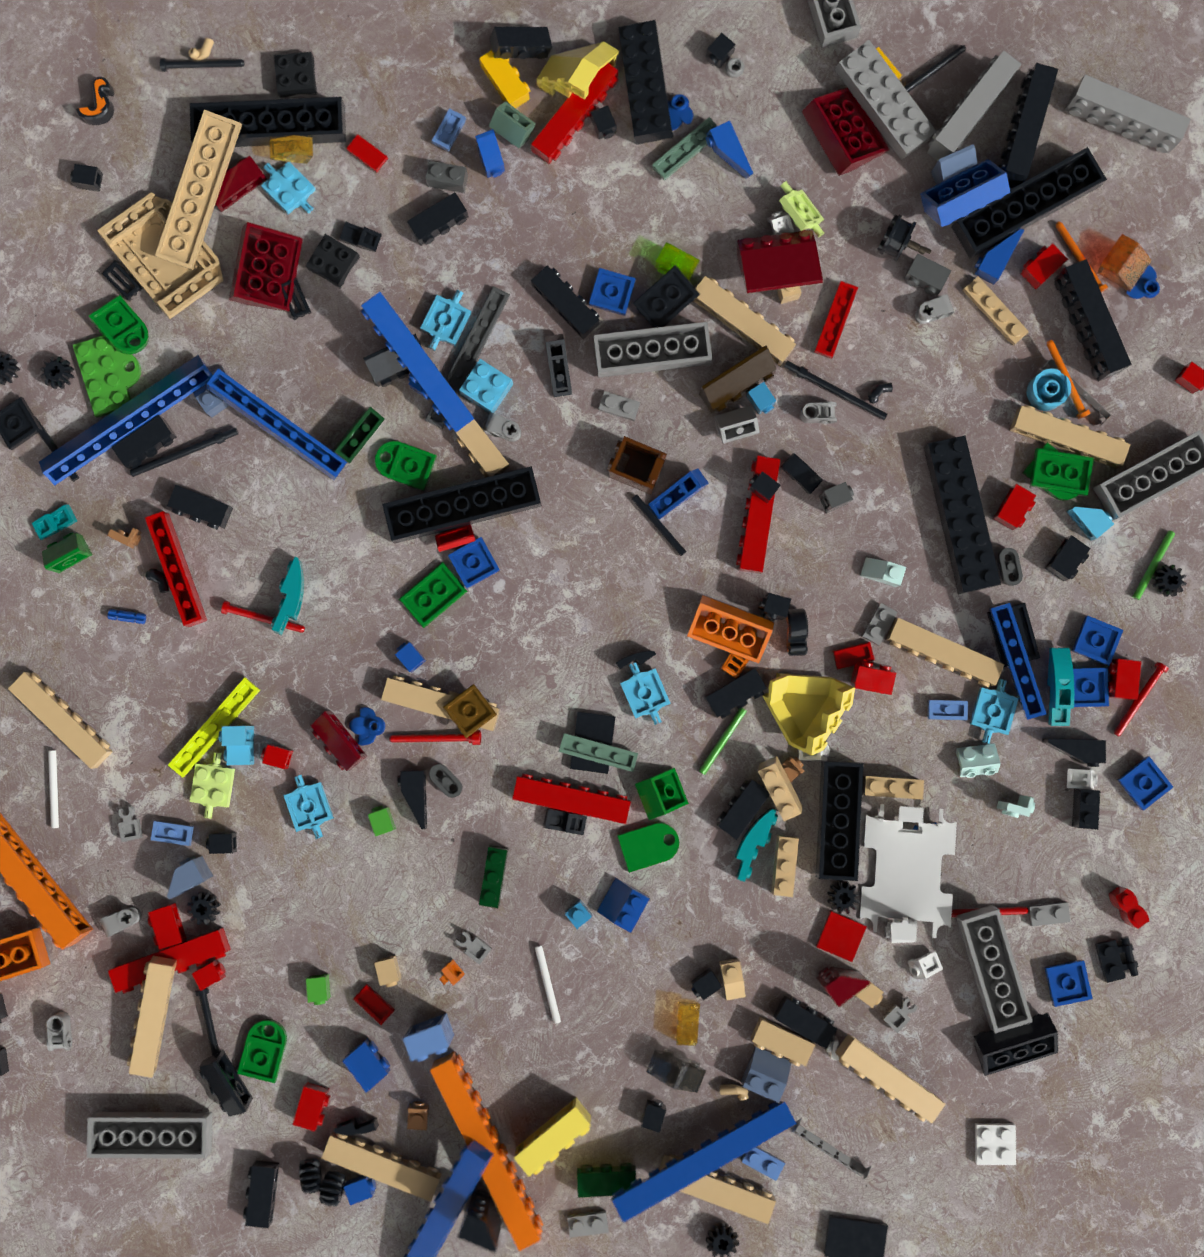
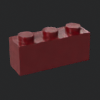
[215,155,267,212]

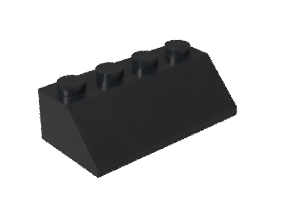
[974,1013,1058,1076]
[457,1190,502,1253]

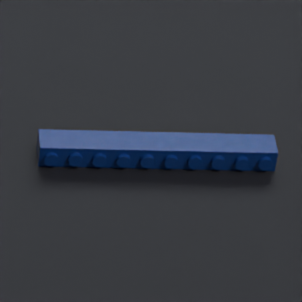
[39,355,213,486]
[610,1101,797,1223]

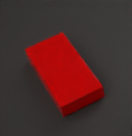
[346,134,388,173]
[435,524,476,552]
[832,642,875,670]
[353,984,395,1025]

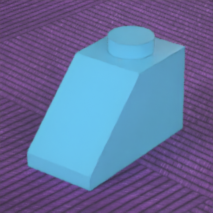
[1067,507,1114,541]

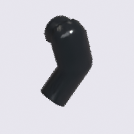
[867,383,893,403]
[145,569,169,593]

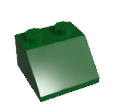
[42,532,93,573]
[635,768,689,820]

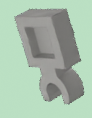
[118,806,143,842]
[456,931,492,965]
[882,997,918,1033]

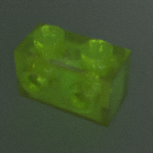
[655,242,700,281]

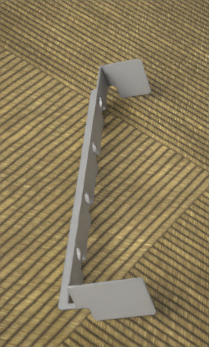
[1036,358,1111,428]
[790,1118,871,1179]

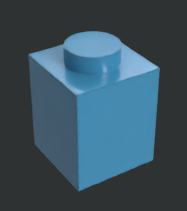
[746,382,776,415]
[565,899,592,929]

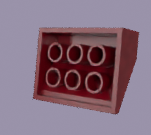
[802,87,890,176]
[229,222,303,312]
[737,230,823,293]

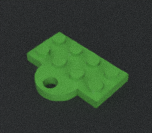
[73,336,141,418]

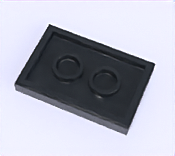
[633,265,700,328]
[987,603,1040,667]
[570,712,616,774]
[824,1215,888,1257]

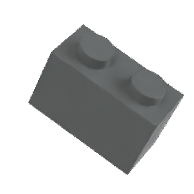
[426,161,468,193]
[904,254,952,296]
[819,482,854,514]

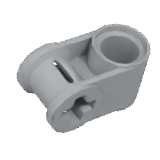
[915,294,954,324]
[799,402,837,424]
[483,413,521,442]
[99,907,141,937]
[46,1011,72,1051]

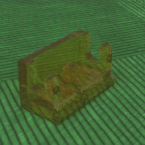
[676,1002,700,1046]

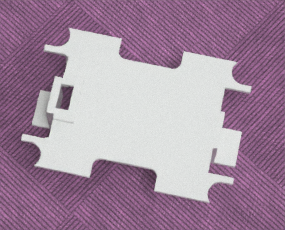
[860,804,957,941]

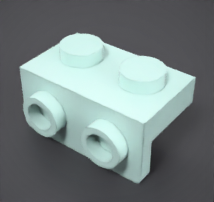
[956,744,1001,778]
[997,795,1035,818]

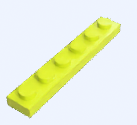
[168,677,260,778]

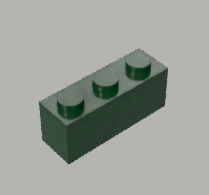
[332,407,385,464]
[479,845,509,908]
[577,1163,636,1198]

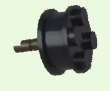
[877,214,932,261]

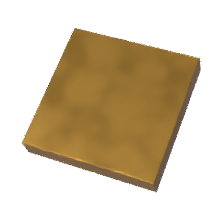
[443,684,497,738]

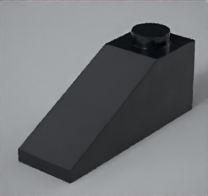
[545,334,573,397]
[1042,739,1106,767]
[397,770,427,829]

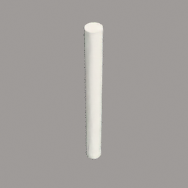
[48,751,59,828]
[535,945,561,1024]

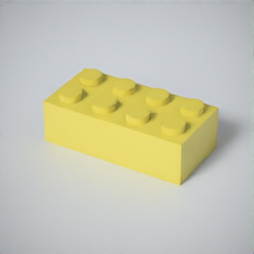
[514,1097,591,1177]

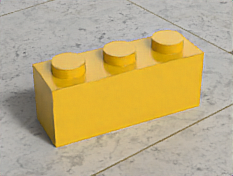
[479,50,530,109]

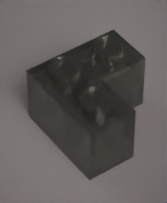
[646,1049,706,1093]

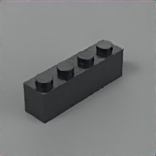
[531,265,600,339]

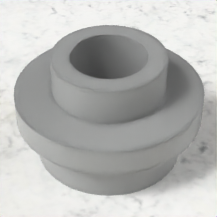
[726,58,745,77]

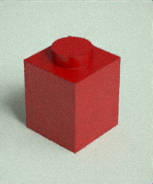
[1174,362,1204,394]
[261,744,293,769]
[192,960,226,991]

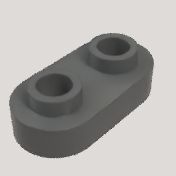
[998,548,1023,586]
[429,764,463,798]

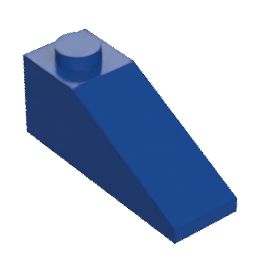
[706,121,754,179]
[475,129,505,178]
[974,229,1024,285]
[648,468,709,519]

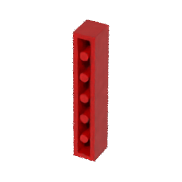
[531,63,619,165]
[736,456,780,574]
[145,511,208,627]
[512,773,631,824]
[108,928,231,994]

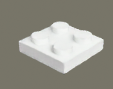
[975,1123,1016,1165]

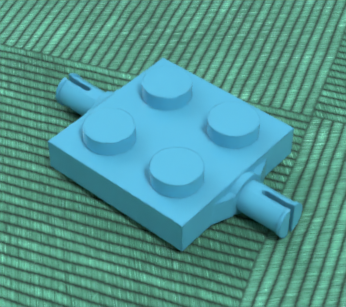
[261,161,316,215]
[420,290,471,351]
[620,662,671,725]
[970,679,1019,744]
[283,775,334,839]

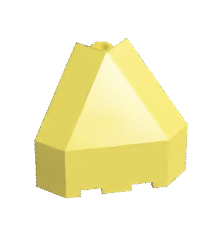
[537,42,620,100]
[762,673,855,756]

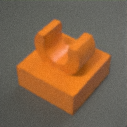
[439,959,465,985]

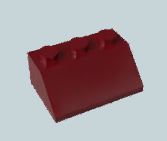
[311,711,367,771]
[817,966,871,1007]

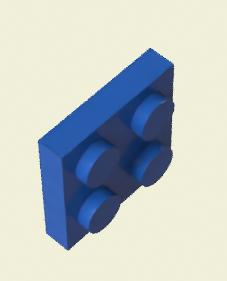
[589,268,636,316]
[448,537,500,589]
[1072,616,1123,666]
[1073,668,1109,707]
[1117,756,1173,811]
[1044,959,1093,1007]

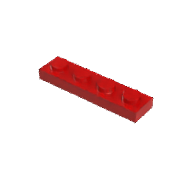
[814,281,858,359]

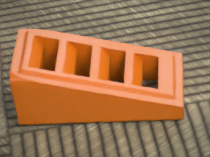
[720,653,749,679]

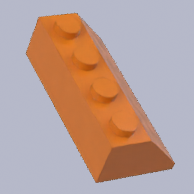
[687,595,774,664]

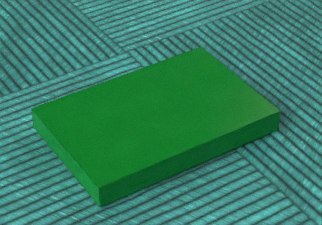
[1030,448,1094,496]
[399,562,468,628]

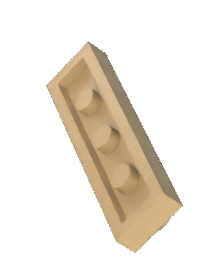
[963,276,1029,346]

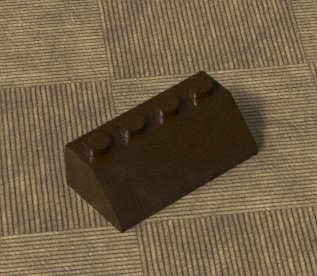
[699,345,777,413]

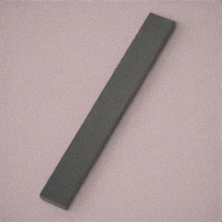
[425,286,510,429]

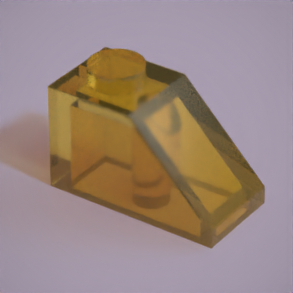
[269,135,313,164]

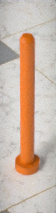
[1055,221,1108,293]
[1046,340,1091,419]

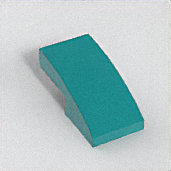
[32,504,78,540]

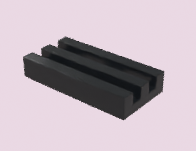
[101,261,143,302]
[281,278,312,320]

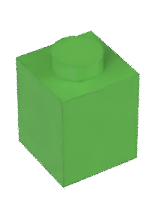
[368,805,396,837]
[306,974,331,1005]

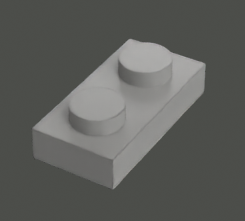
[599,391,640,422]
[861,603,898,646]
[1028,902,1071,926]
[567,1210,609,1238]

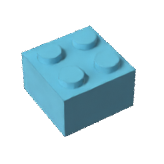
[459,359,513,413]

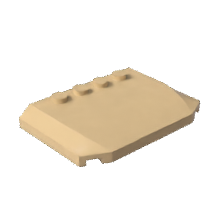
[97,193,223,319]

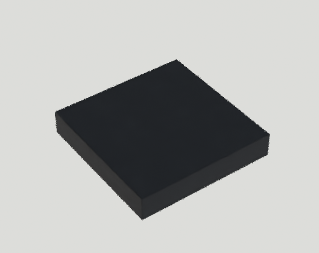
[0,397,43,450]

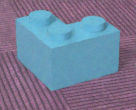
[219,726,254,765]

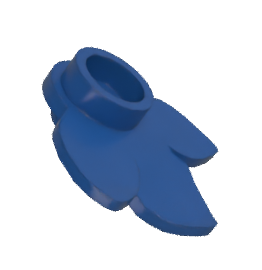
[668,94,693,130]
[1125,263,1160,299]
[348,707,386,746]

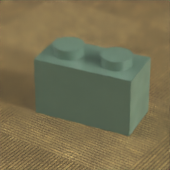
[489,101,536,148]

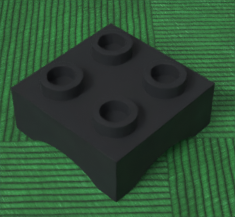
[274,51,317,98]
[306,234,360,289]

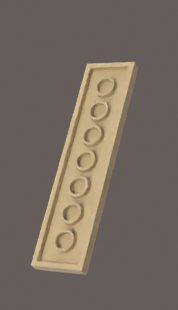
[155,110,242,270]

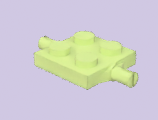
[779,181,825,238]
[190,752,235,819]

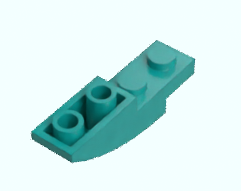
[271,557,304,636]
[1047,648,1074,726]
[735,808,778,882]

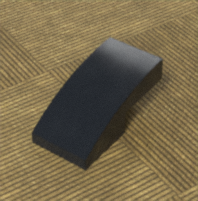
[339,222,382,252]
[780,453,823,494]
[616,651,656,669]
[543,809,587,836]
[334,1117,379,1135]

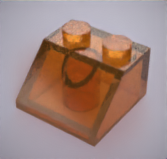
[1097,234,1152,292]

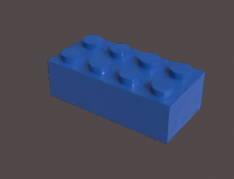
[920,159,1010,227]

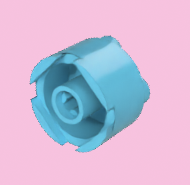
[1027,369,1071,411]

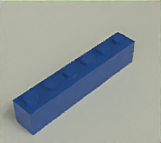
[989,603,1046,720]

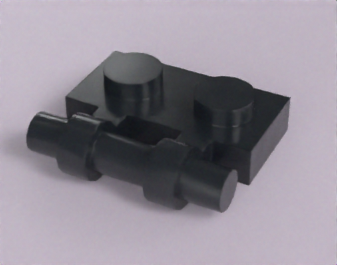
[1095,936,1139,983]

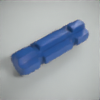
[107,609,147,624]

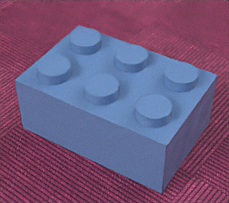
[403,1013,454,1062]

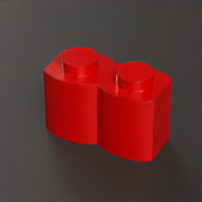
[1108,886,1149,929]

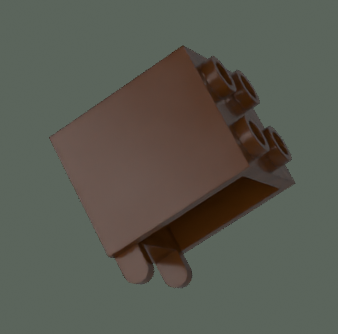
[607,436,667,495]

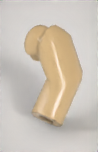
[188,38,214,60]
[720,1084,749,1101]

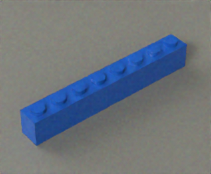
[361,291,474,432]
[207,369,347,480]
[403,1141,493,1257]

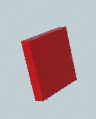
[816,911,867,962]

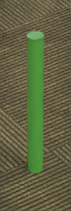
[1132,530,1175,600]
[699,708,747,775]

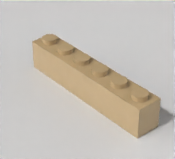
[694,276,796,366]
[1010,405,1131,469]
[886,618,1005,688]
[8,672,113,769]
[381,675,500,731]
[127,956,177,1078]
[835,1033,946,1123]
[322,1131,442,1202]
[659,1154,776,1224]

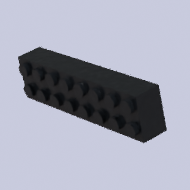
[189,97,346,147]
[951,147,1107,259]
[923,435,1001,595]
[382,466,542,544]

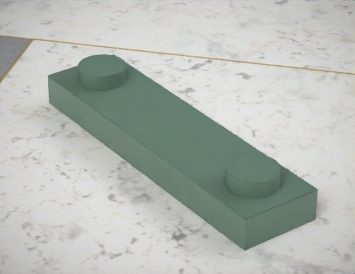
[652,117,717,181]
[558,733,638,772]

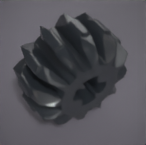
[0,352,20,385]
[40,356,75,389]
[1152,565,1187,597]
[827,881,860,914]
[187,892,221,925]
[299,1158,322,1194]
[319,1171,346,1207]
[706,1223,739,1257]

